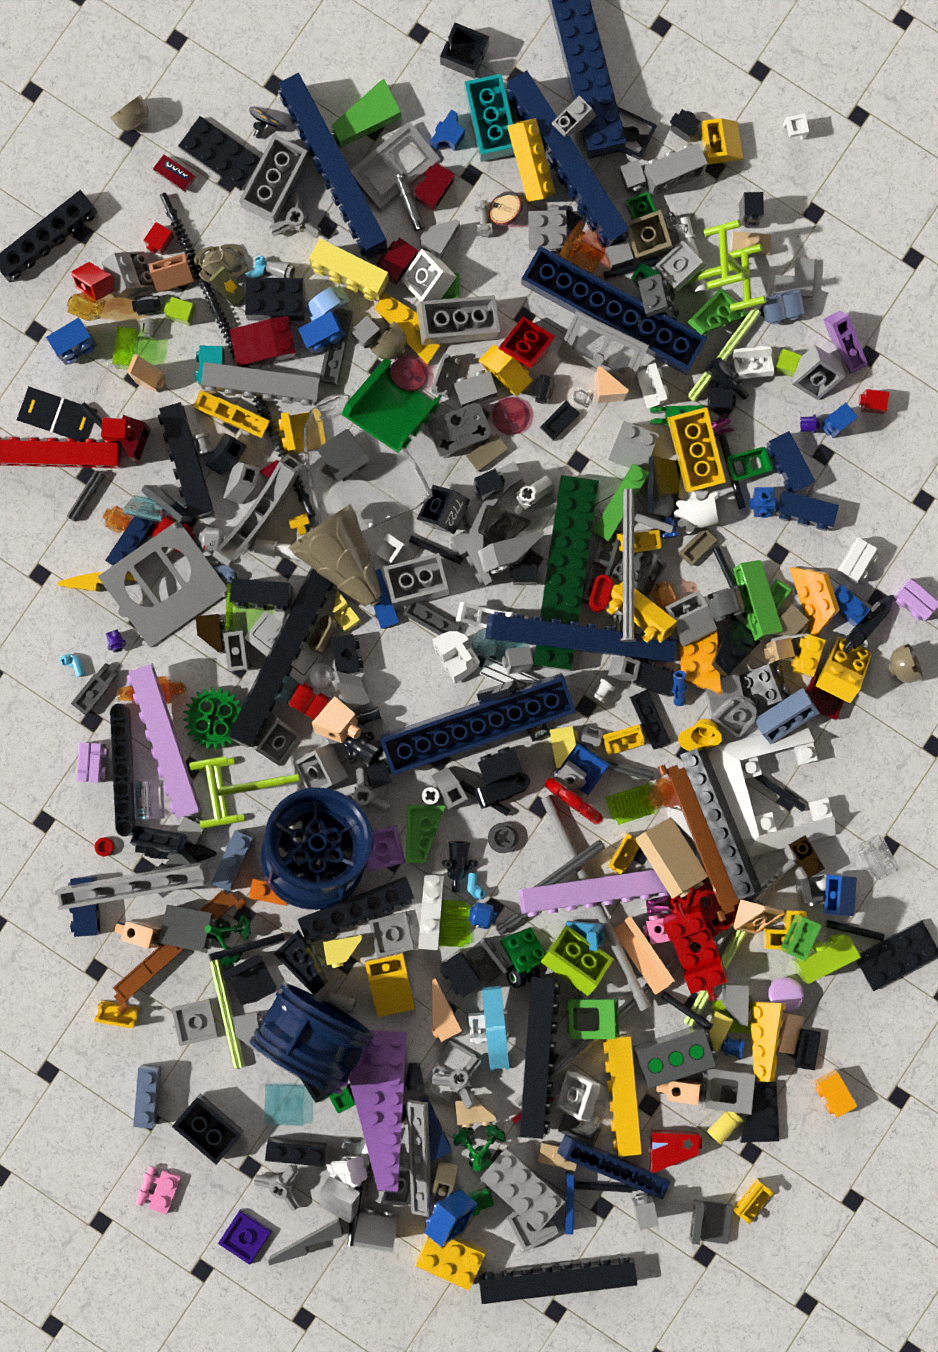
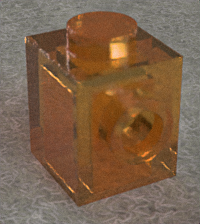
[646,777,675,809]

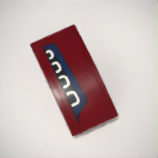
[153,154,196,192]

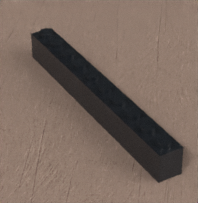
[227,567,334,748]

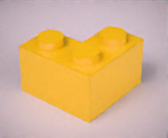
[478,344,533,397]
[763,909,807,950]

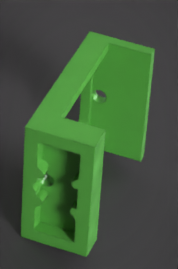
[780,914,822,962]
[566,998,620,1039]

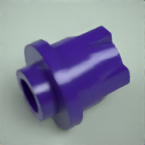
[800,414,820,433]
[105,629,127,653]

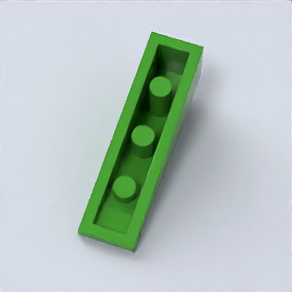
[592,463,649,541]

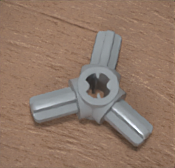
[269,191,322,238]
[351,768,391,813]
[432,1056,481,1109]
[254,1164,300,1211]

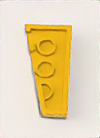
[374,293,442,366]
[750,1001,786,1082]

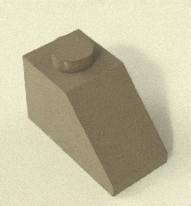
[768,604,809,636]
[431,1161,458,1203]

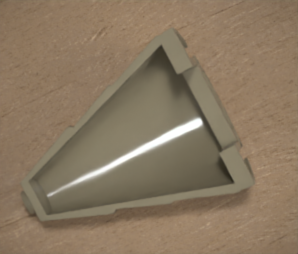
[288,504,382,606]

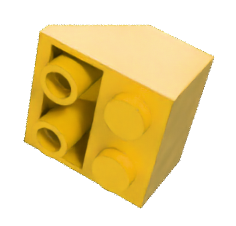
[700,118,743,165]

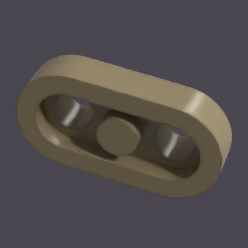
[309,615,337,653]

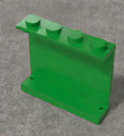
[341,359,442,454]

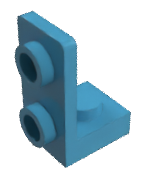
[566,921,604,951]

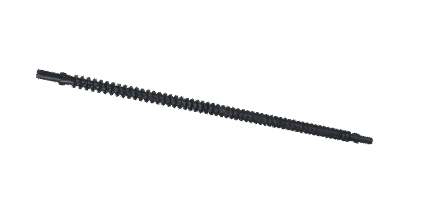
[160,192,316,519]

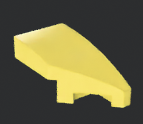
[332,591,361,632]
[707,1011,733,1053]

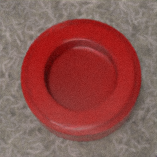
[94,837,115,857]

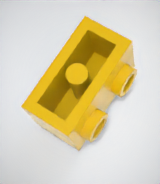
[791,634,826,678]

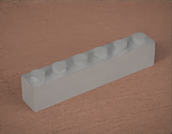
[201,362,319,406]

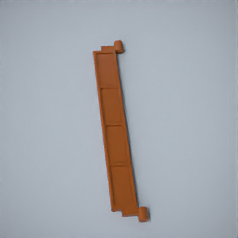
[658,764,739,922]
[113,890,247,1015]

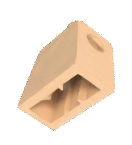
[312,696,361,743]
[115,921,162,948]
[656,1078,702,1105]

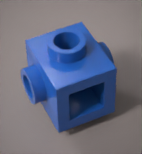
[750,487,778,518]

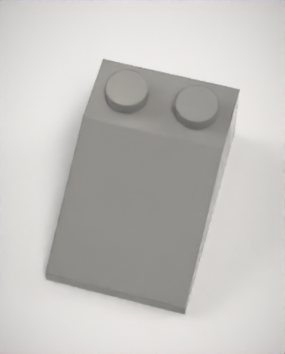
[478,531,544,575]
[353,1207,399,1252]

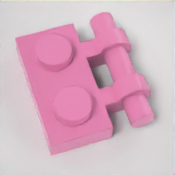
[136,1166,181,1215]

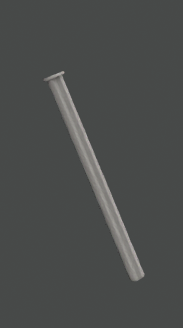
[621,489,636,642]

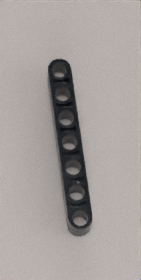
[110,703,136,837]

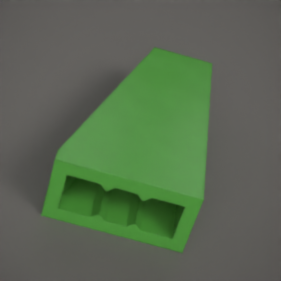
[331,79,402,148]

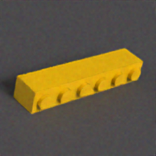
[603,1034,642,1156]

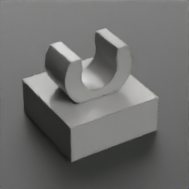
[581,725,603,750]

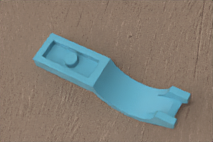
[482,986,510,1071]

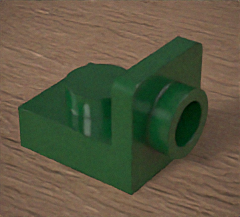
[631,263,660,288]

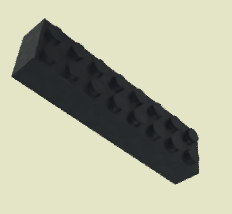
[519,977,560,1139]

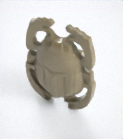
[194,244,248,283]

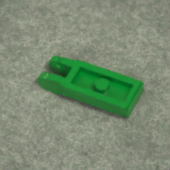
[650,405,703,426]

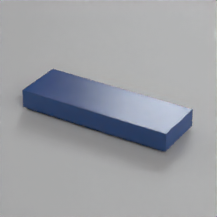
[373,569,399,629]
[565,1171,575,1235]

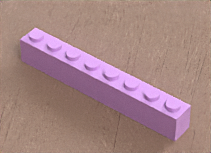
[127,663,201,818]
[518,870,670,917]

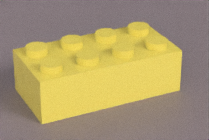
[309,238,389,302]

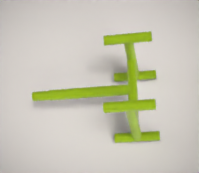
[668,219,767,312]
[189,756,300,829]

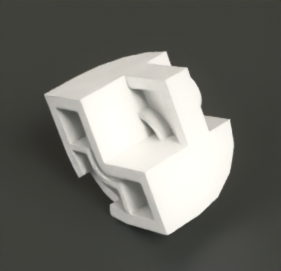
[433,631,480,684]

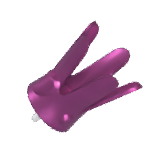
[711,413,735,437]
[641,896,670,915]

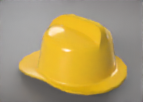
[678,719,722,751]

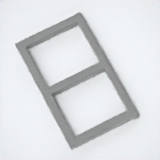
[421,1039,479,1108]

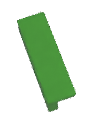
[733,560,783,641]

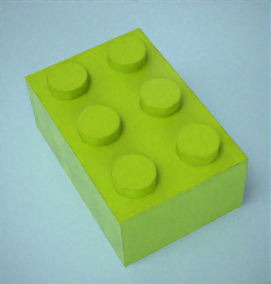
[541,925,613,996]
[791,933,861,984]

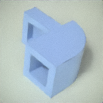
[304,286,351,321]

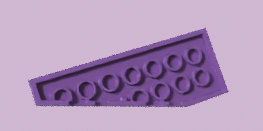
[349,1030,407,1192]

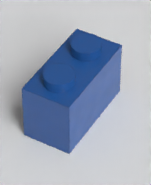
[298,311,346,353]
[821,402,858,438]
[834,584,870,626]
[824,875,857,916]

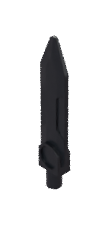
[842,595,894,653]
[135,843,217,861]

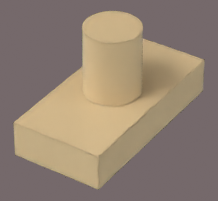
[731,231,772,255]
[537,1142,577,1171]

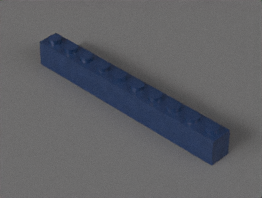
[485,611,677,662]

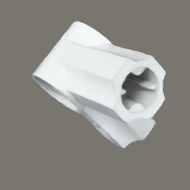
[514,475,555,511]

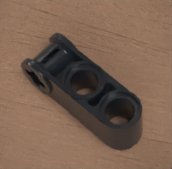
[474,772,530,809]

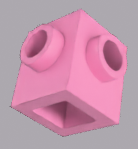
[642,914,670,945]

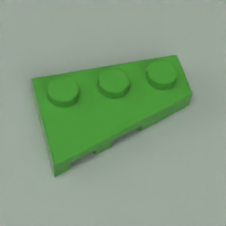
[688,288,748,335]
[406,805,445,863]

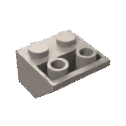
[102,251,155,298]
[665,591,717,647]

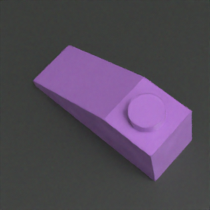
[823,310,868,374]

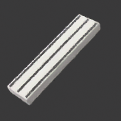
[480,657,539,688]

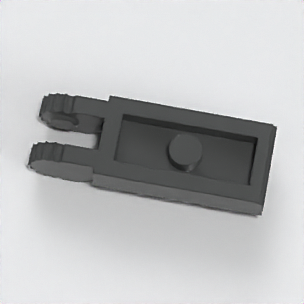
[71,663,119,716]

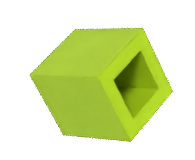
[164,297,195,326]
[774,349,802,377]

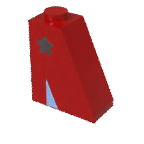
[649,1129,703,1173]

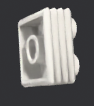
[556,1071,600,1121]

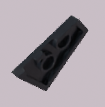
[711,615,760,678]
[274,929,328,995]

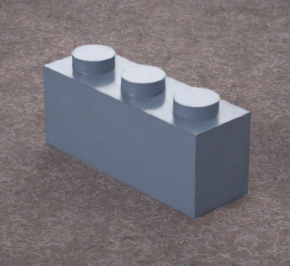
[755,688,819,744]
[211,830,255,891]
[133,1065,161,1128]

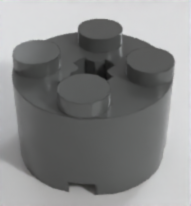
[703,585,746,622]

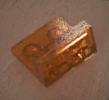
[559,220,605,274]

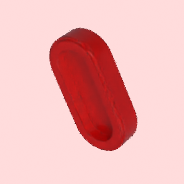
[589,575,613,612]

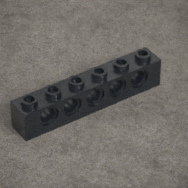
[0,190,98,282]
[297,876,415,943]

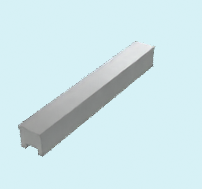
[54,862,211,910]

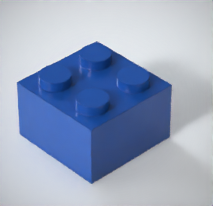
[46,317,98,365]
[424,1189,478,1248]

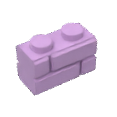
[893,578,938,621]
[77,743,108,783]

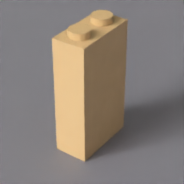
[635,817,708,899]

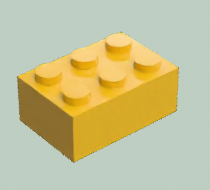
[416,1236,485,1291]

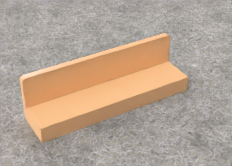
[614,916,675,994]

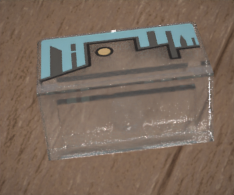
[134,780,165,820]

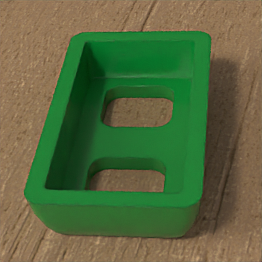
[726,447,772,481]

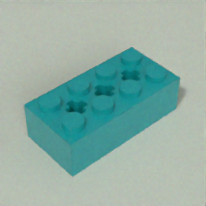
[464,74,515,162]

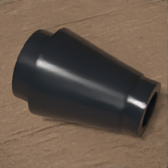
[405,1063,424,1091]

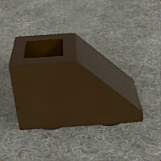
[195,614,225,654]
[788,835,825,879]

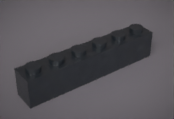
[157,402,215,520]

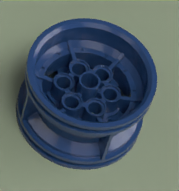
[260,787,372,910]
[249,982,375,1094]

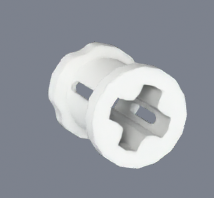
[590,678,615,704]
[422,787,439,804]

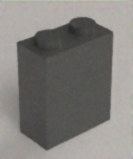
[158,904,217,954]

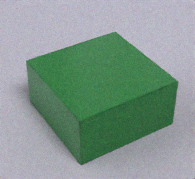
[625,191,656,220]

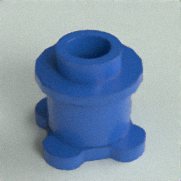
[660,517,679,539]
[721,1037,745,1060]

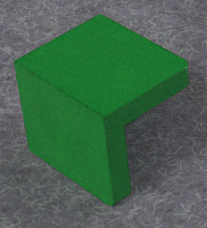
[329,1084,356,1114]
[467,1186,494,1217]

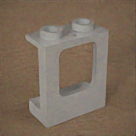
[700,1069,755,1115]

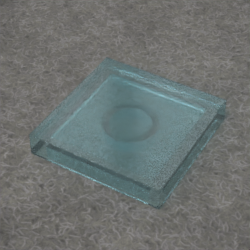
[123,495,167,522]
[264,1084,305,1126]

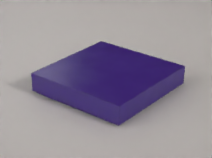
[218,1209,272,1265]

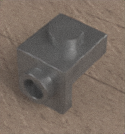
[796,878,824,906]

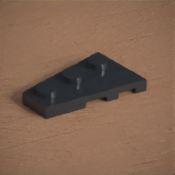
[740,1081,779,1143]

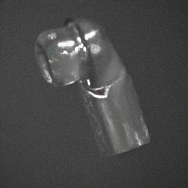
[664,211,688,234]

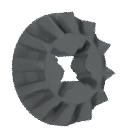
[488,823,518,853]

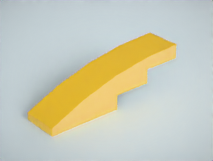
[193,390,270,438]
[58,572,140,592]

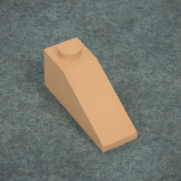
[127,354,166,392]
[431,977,462,1042]

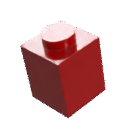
[143,222,174,255]
[858,389,889,414]
[101,417,132,442]

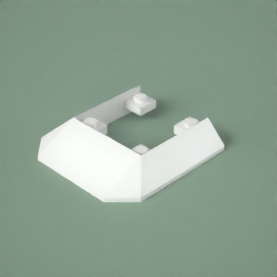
[708,723,836,857]

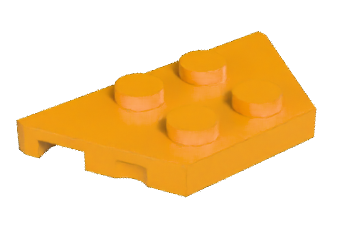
[790,566,840,637]
[679,623,721,695]

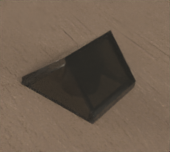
[478,505,531,542]

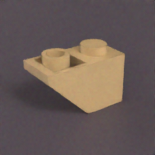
[764,638,795,663]
[455,1096,496,1127]

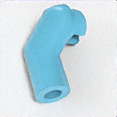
[245,255,267,277]
[60,654,85,677]
[467,873,486,900]

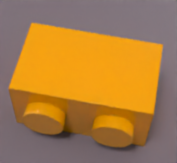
[815,1069,857,1118]

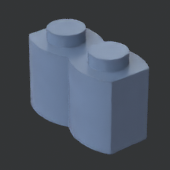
[762,289,805,325]

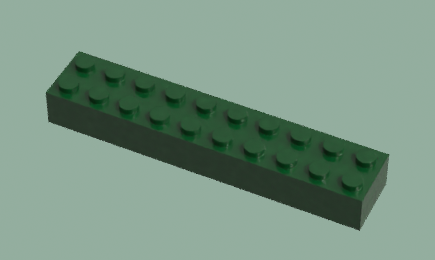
[533,475,599,671]

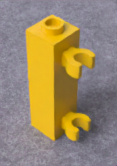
[607,582,677,643]

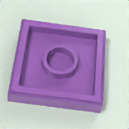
[366,825,406,872]

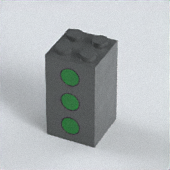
[633,1024,717,1089]

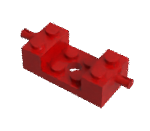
[663,902,728,1001]

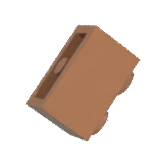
[149,253,194,292]

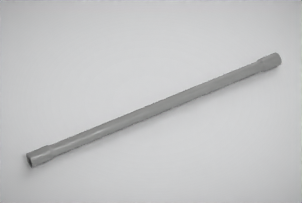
[541,795,651,1011]

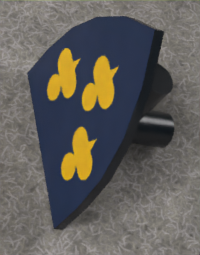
[249,106,286,139]

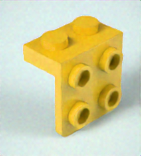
[278,410,326,454]

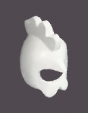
[674,491,719,534]

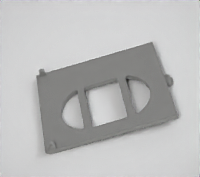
[98,521,230,647]

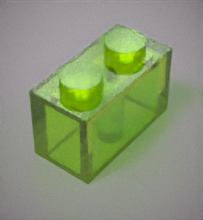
[112,326,139,370]

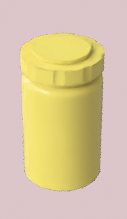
[707,1111,743,1145]

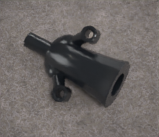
[705,357,749,400]
[343,731,383,766]
[442,841,478,892]

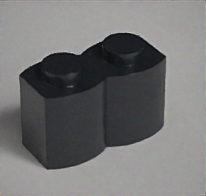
[509,564,537,585]

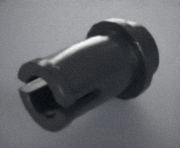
[356,707,381,726]

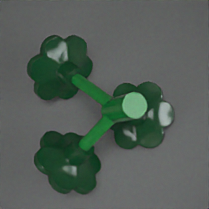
[205,915,251,966]
[453,1124,507,1171]

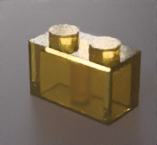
[67,293,106,321]

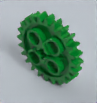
[183,687,242,749]

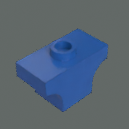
[430,109,465,151]

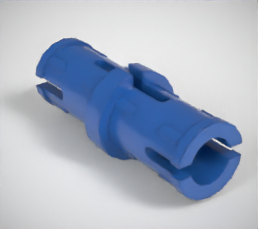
[672,670,687,706]

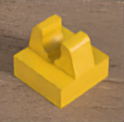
[289,513,309,536]

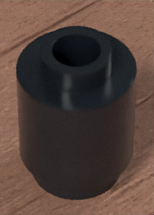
[132,294,161,316]
[532,375,555,404]

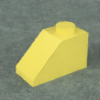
[549,726,579,768]
[323,934,363,968]

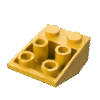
[816,636,872,703]
[365,952,415,1017]

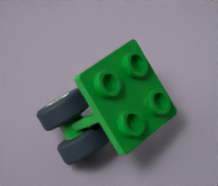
[500,927,546,988]

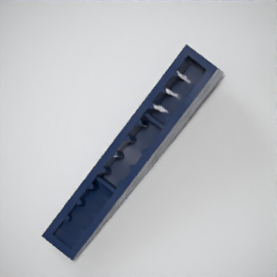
[557,1134,671,1199]

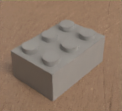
[644,143,708,197]
[383,553,449,608]

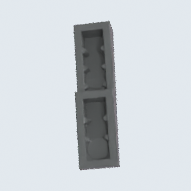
[581,530,622,605]
[268,1218,344,1265]

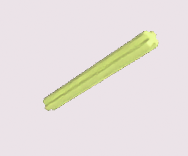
[687,307,761,402]
[684,930,747,1027]
[210,959,245,1069]

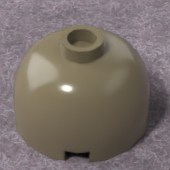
[110,95,149,132]
[370,322,407,360]
[888,643,923,683]

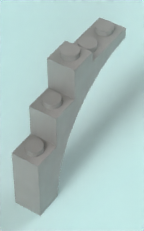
[212,454,303,566]
[450,461,523,587]

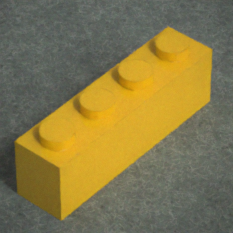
[507,118,556,202]

